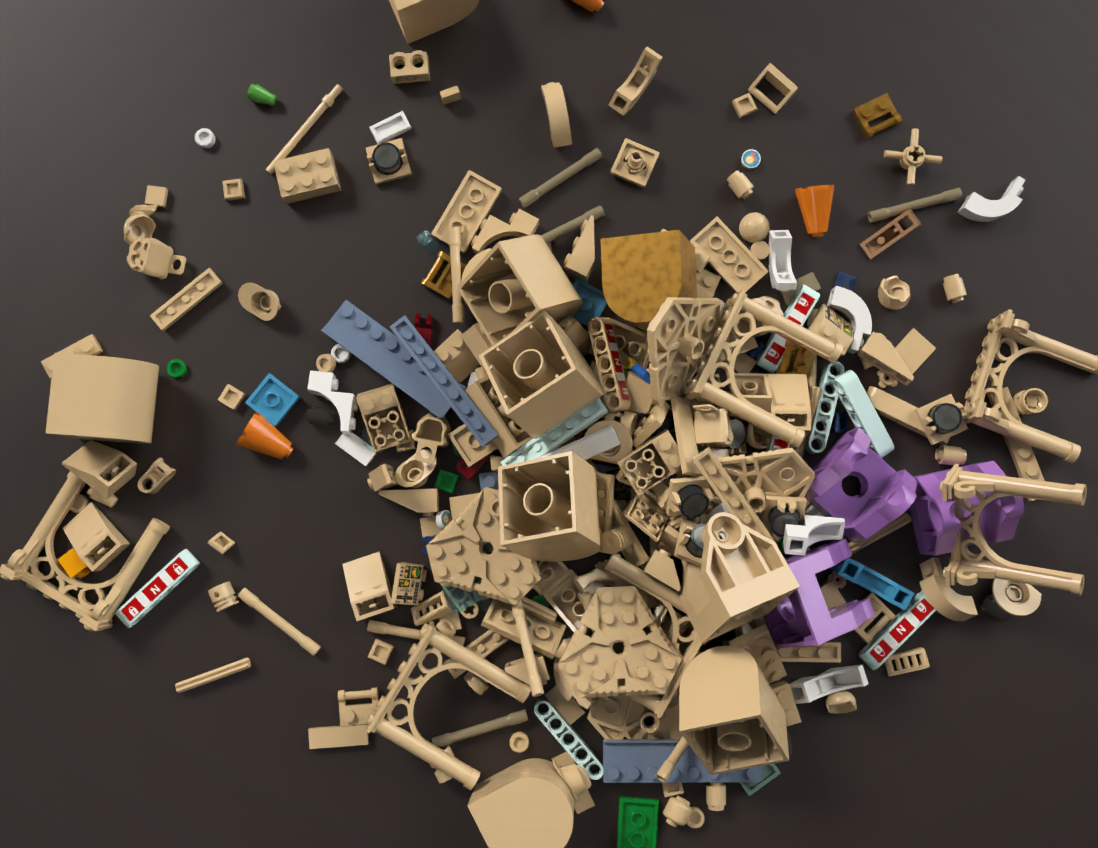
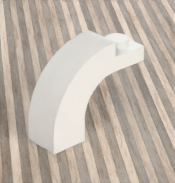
[957,176,1025,222]
[768,230,797,292]
[827,286,872,354]

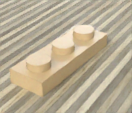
[41,334,103,379]

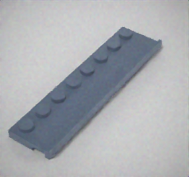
[321,300,467,420]
[603,739,762,783]

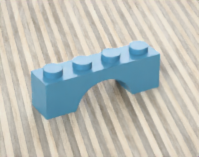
[831,557,915,610]

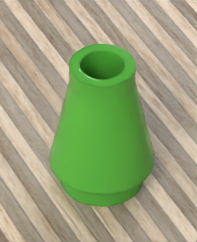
[247,84,277,106]

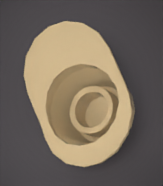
[238,283,281,321]
[395,449,436,488]
[552,759,591,802]

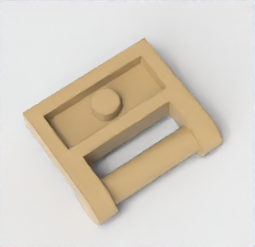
[854,592,896,645]
[338,687,379,726]

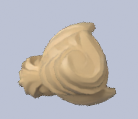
[124,205,157,245]

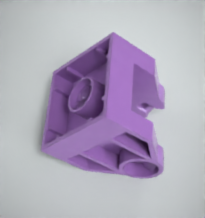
[804,427,918,541]
[909,461,1024,556]
[763,538,875,648]

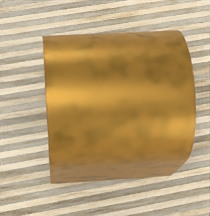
[601,230,697,332]

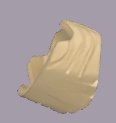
[878,276,911,309]

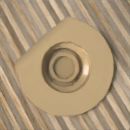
[584,420,633,465]
[992,578,1041,616]

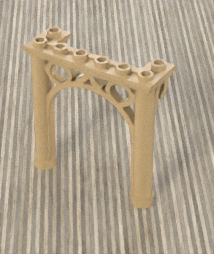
[683,289,843,449]
[961,309,1098,463]
[940,464,1087,596]
[0,471,170,632]
[555,553,707,719]
[365,621,531,790]

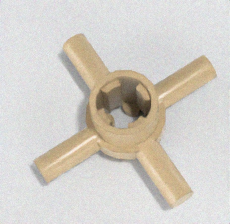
[884,128,942,186]

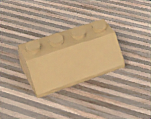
[464,376,533,458]

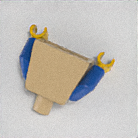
[617,357,664,417]

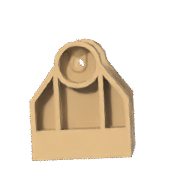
[679,512,800,643]

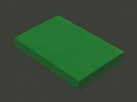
[616,796,659,848]

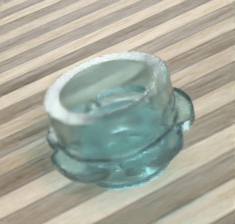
[416,230,433,247]

